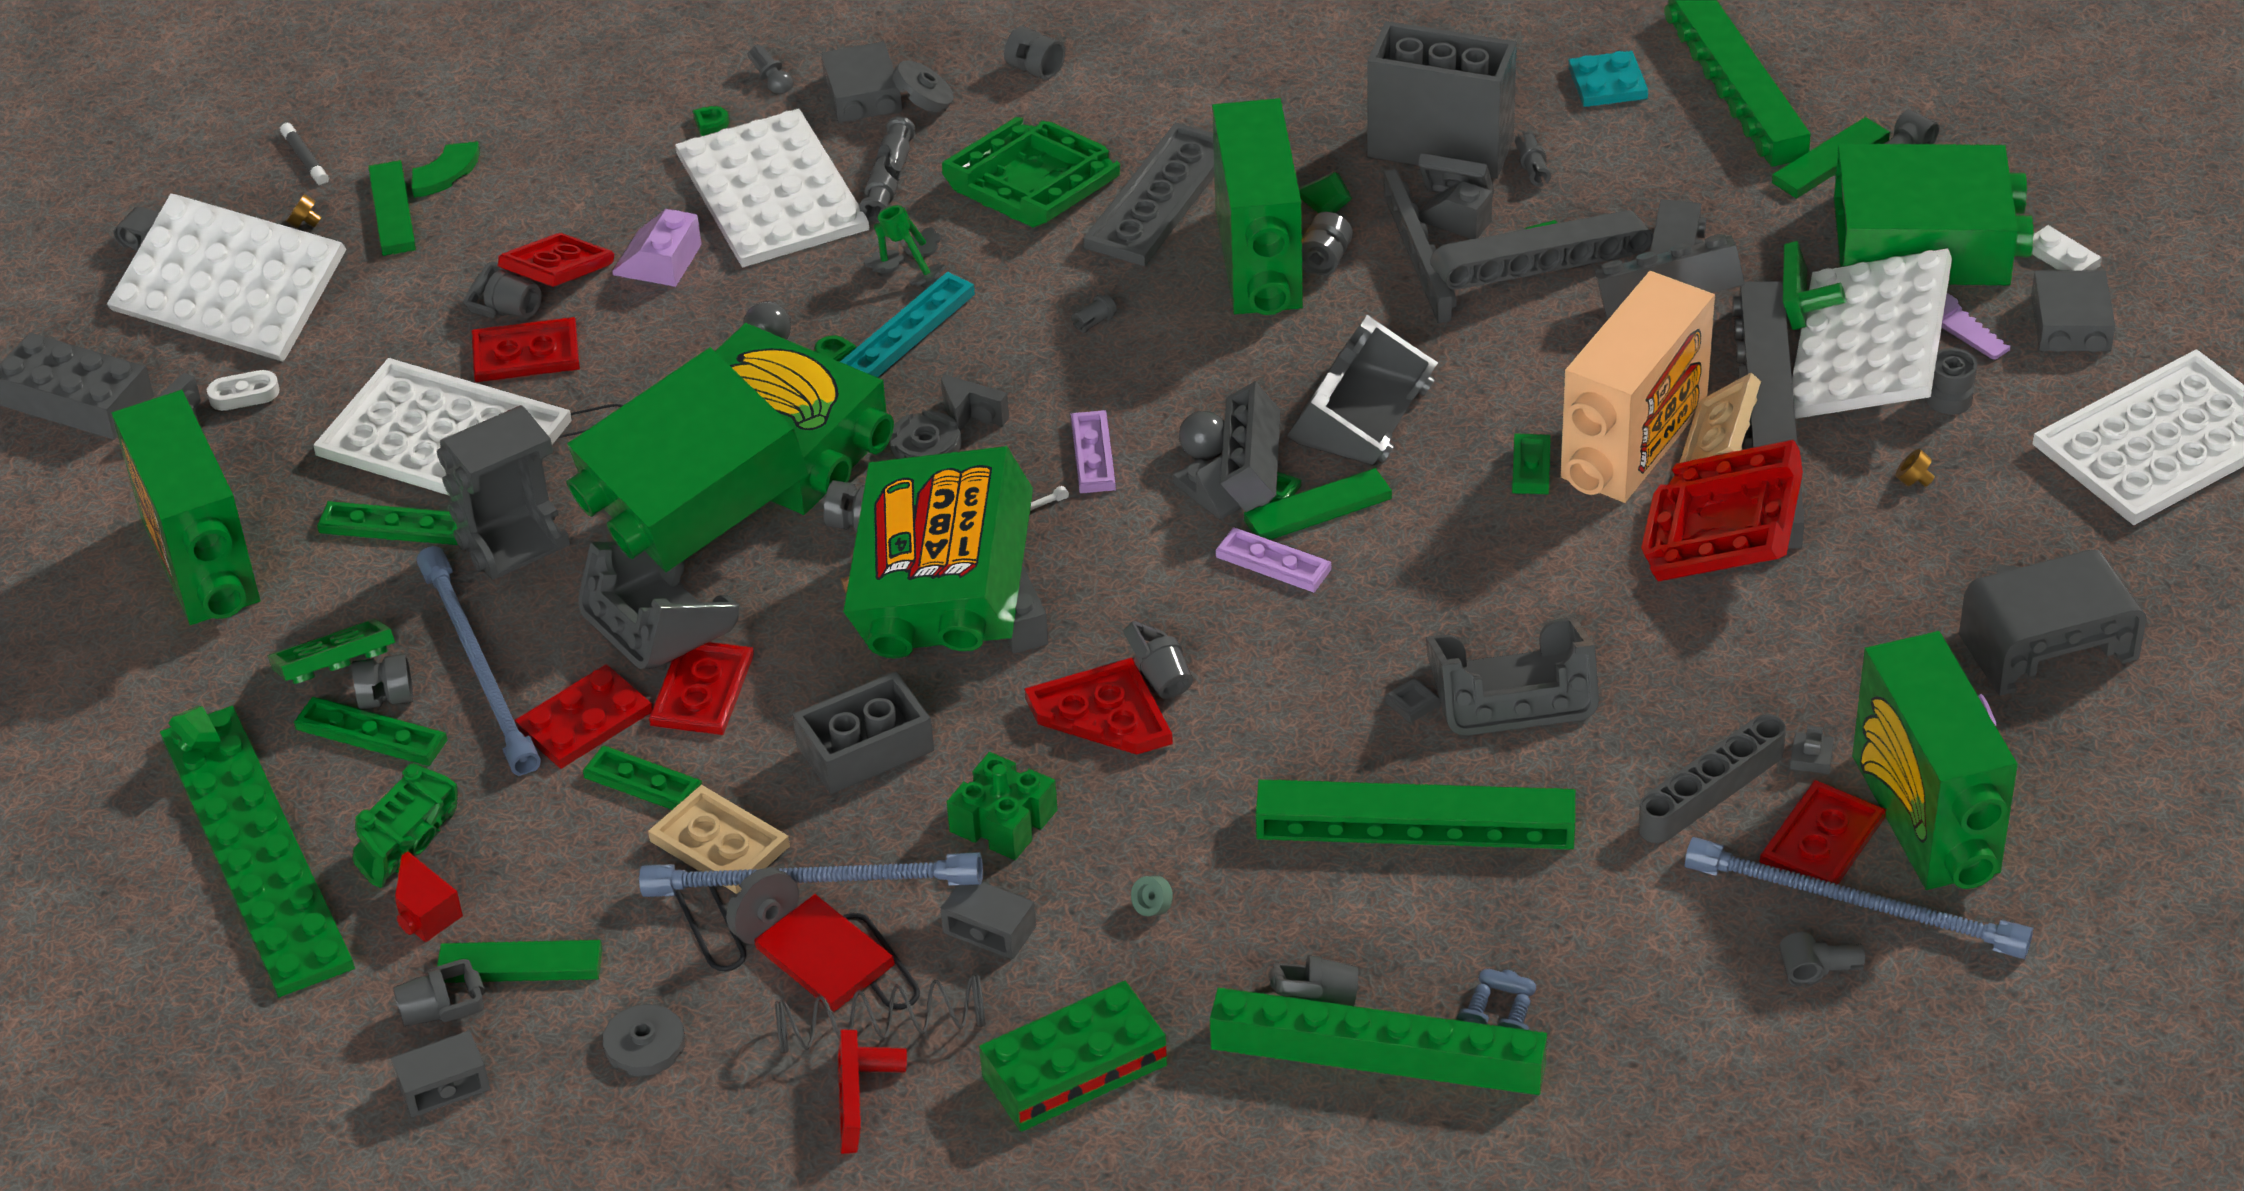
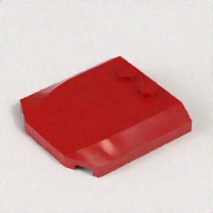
[1641,439,1803,582]

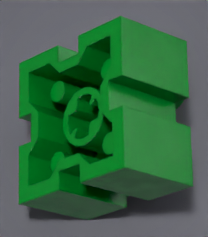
[946,752,1058,861]

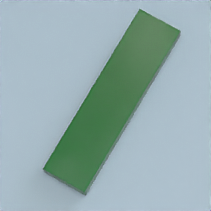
[1772,117,1890,199]
[368,160,416,256]
[1244,468,1392,540]
[317,501,458,545]
[294,696,448,767]
[437,940,603,983]

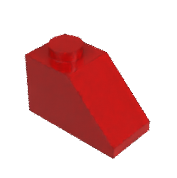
[395,851,463,943]

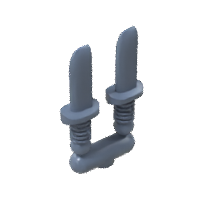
[1457,969,1536,1030]

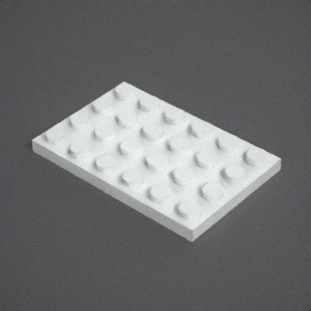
[675,109,869,268]
[107,193,346,362]
[1792,248,1952,419]
[2033,349,2244,525]
[313,358,572,495]

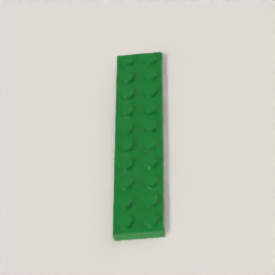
[160,705,355,998]

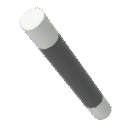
[280,123,329,185]

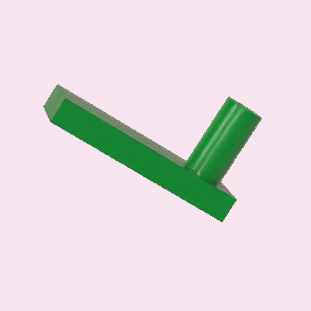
[1783,241,1846,330]

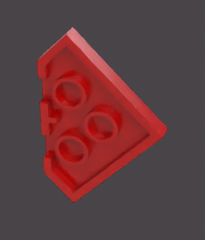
[1024,657,1173,755]

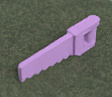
[1941,293,2011,360]

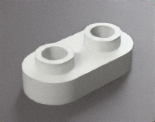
[207,370,280,411]

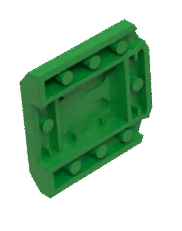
[942,117,1120,228]

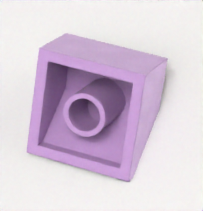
[612,209,702,287]

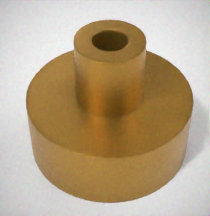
[286,194,321,229]
[1895,449,1935,487]

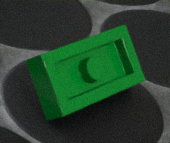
[1512,433,1551,495]

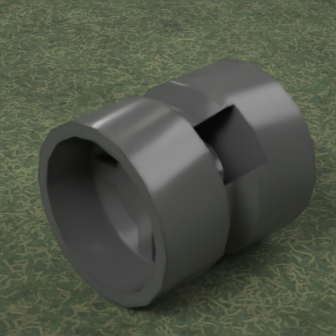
[1004,25,1066,81]
[1302,212,1353,276]
[1926,348,1978,415]
[823,481,865,531]
[352,653,413,710]

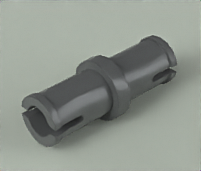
[1515,131,1551,187]

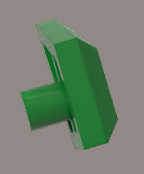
[1299,172,1353,213]
[168,705,221,752]

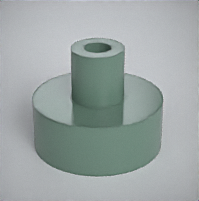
[1131,875,1173,917]

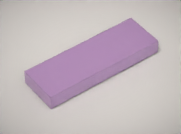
[1071,410,1116,493]
[1216,527,1331,592]

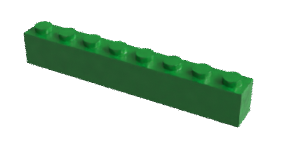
[1664,0,1811,167]
[1256,779,1576,849]
[1210,988,1547,1095]

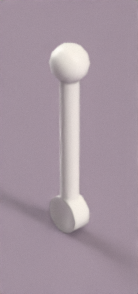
[1030,486,1069,511]

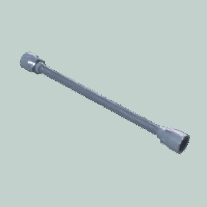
[416,546,541,776]
[1685,837,2034,959]
[639,852,983,897]

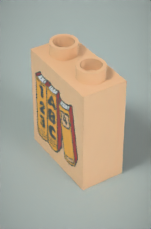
[1561,271,1715,503]

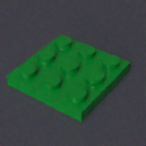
[267,618,395,684]

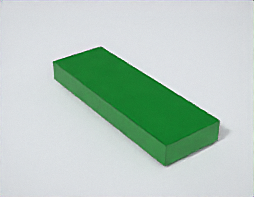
[583,745,702,810]

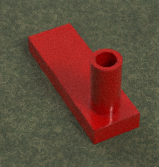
[837,1029,907,1154]

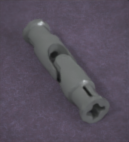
[859,117,915,222]

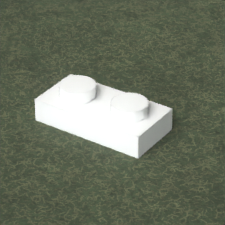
[2032,225,2102,271]

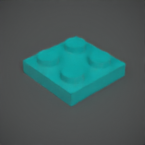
[1568,50,1648,107]

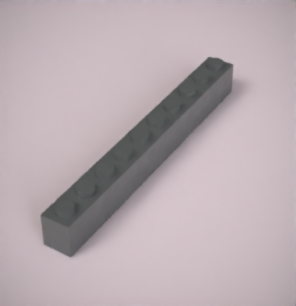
[1732,281,1804,548]

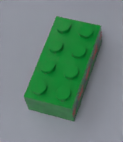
[979,980,1167,1132]

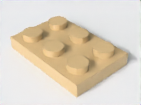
[1680,373,1761,463]
[648,785,790,894]

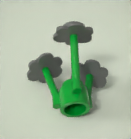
[864,205,946,288]

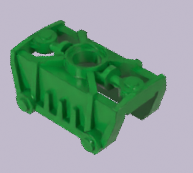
[352,763,458,889]

